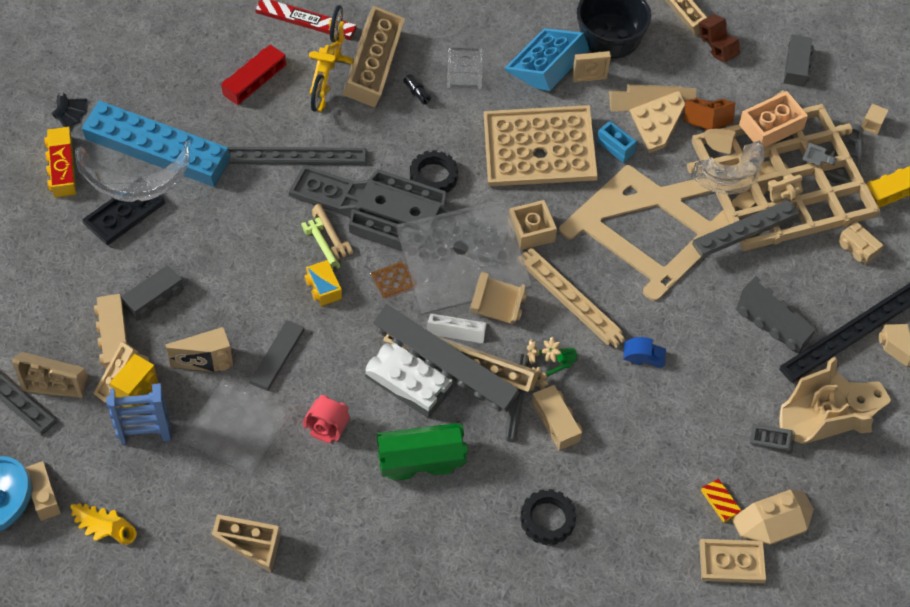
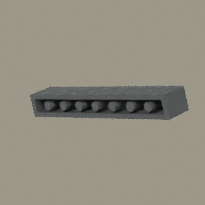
[373,304,520,412]

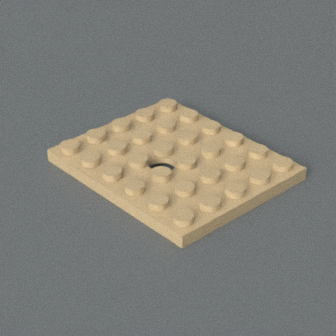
[484,105,597,187]

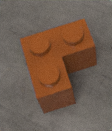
[684,97,736,130]

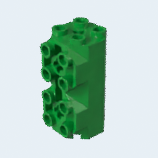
[377,423,468,481]

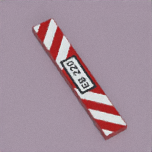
[255,0,357,40]

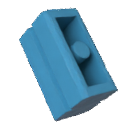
[597,121,637,163]

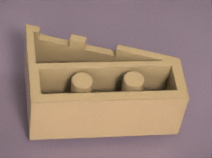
[212,514,281,573]

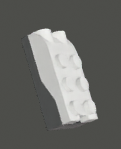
[365,343,452,418]

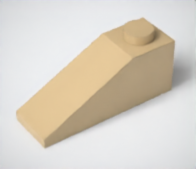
[25,461,61,521]

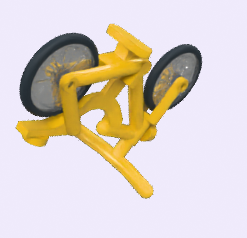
[309,5,354,112]

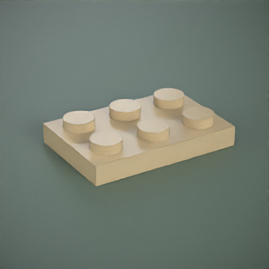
[699,539,766,583]

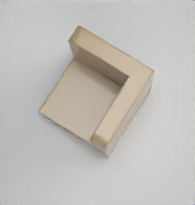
[862,104,888,135]

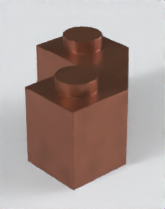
[699,14,740,63]

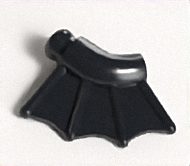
[52,93,87,128]

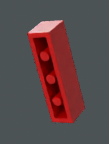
[221,44,286,105]

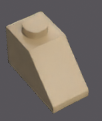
[879,324,910,367]

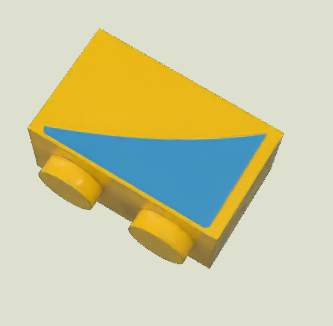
[304,260,342,306]

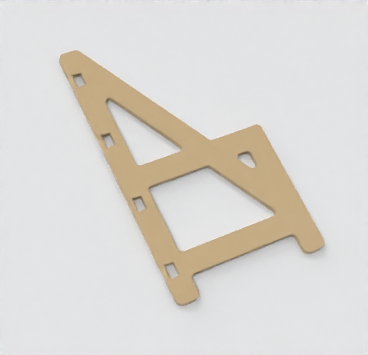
[559,160,789,301]

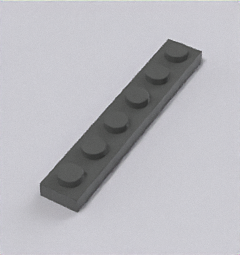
[692,200,799,258]

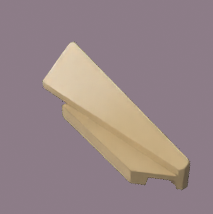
[609,84,697,112]

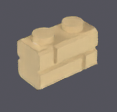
[838,222,884,265]

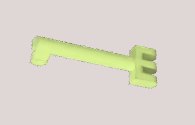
[301,217,340,270]

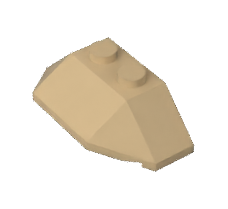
[731,489,814,545]

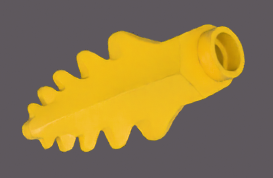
[70,503,137,545]

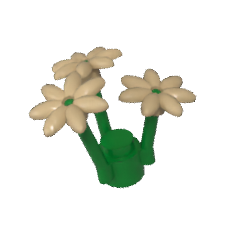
[527,337,577,390]

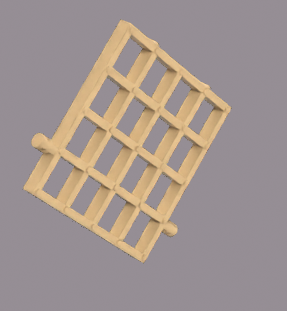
[687,104,880,252]

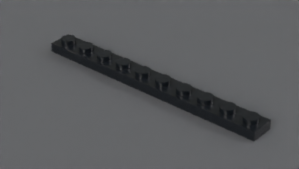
[779,283,910,383]

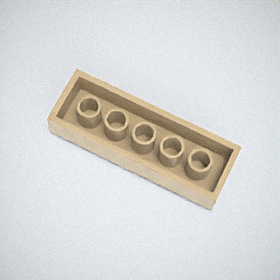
[342,5,405,108]

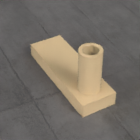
[93,341,149,403]

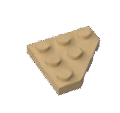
[629,91,685,153]

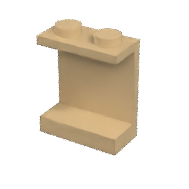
[469,272,527,325]

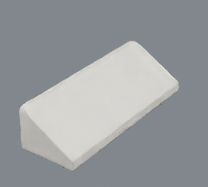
[427,314,487,343]

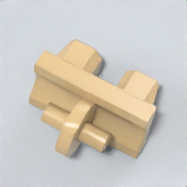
[768,174,803,202]

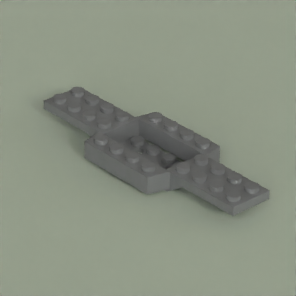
[289,165,508,265]

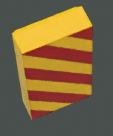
[701,479,741,523]

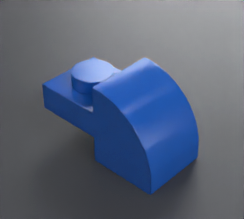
[623,337,666,368]

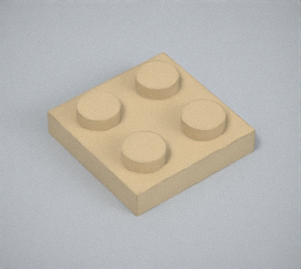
[572,51,611,82]

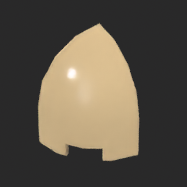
[705,129,736,154]

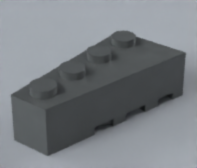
[736,276,815,353]

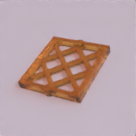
[371,261,415,298]

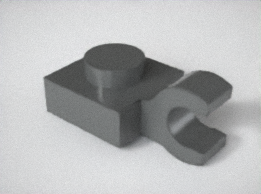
[802,143,837,166]

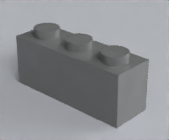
[783,35,814,87]
[121,265,184,321]

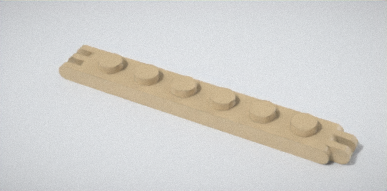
[517,248,625,348]

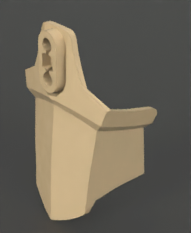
[779,357,891,444]

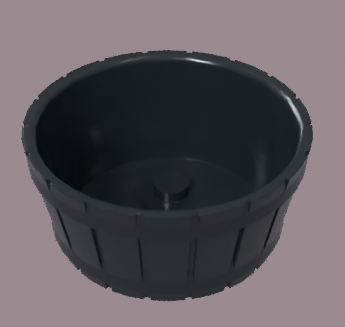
[577,0,651,59]

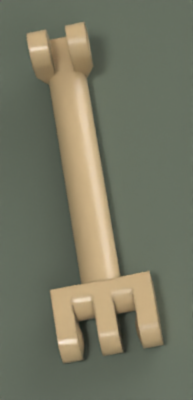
[312,204,353,260]

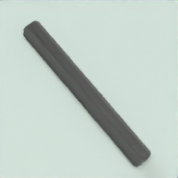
[505,354,529,442]

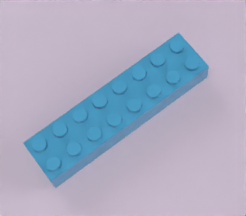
[82,101,230,187]

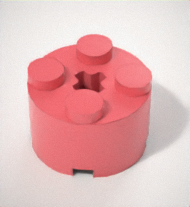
[303,395,350,443]

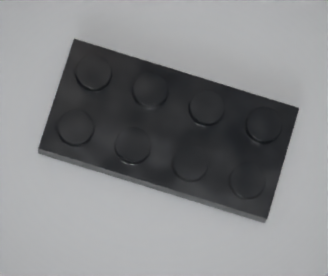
[82,178,165,245]

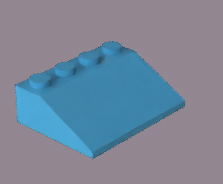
[504,28,590,91]

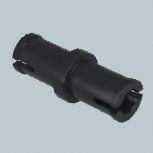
[403,74,431,105]

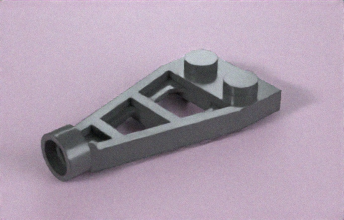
[824,124,864,184]

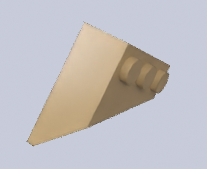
[12,352,88,398]

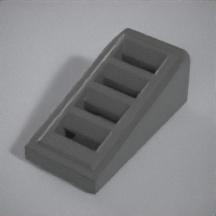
[750,424,795,452]

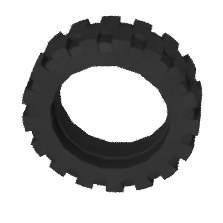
[410,150,458,193]
[520,489,576,545]

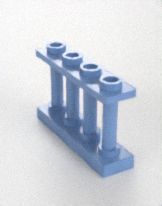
[106,383,171,445]

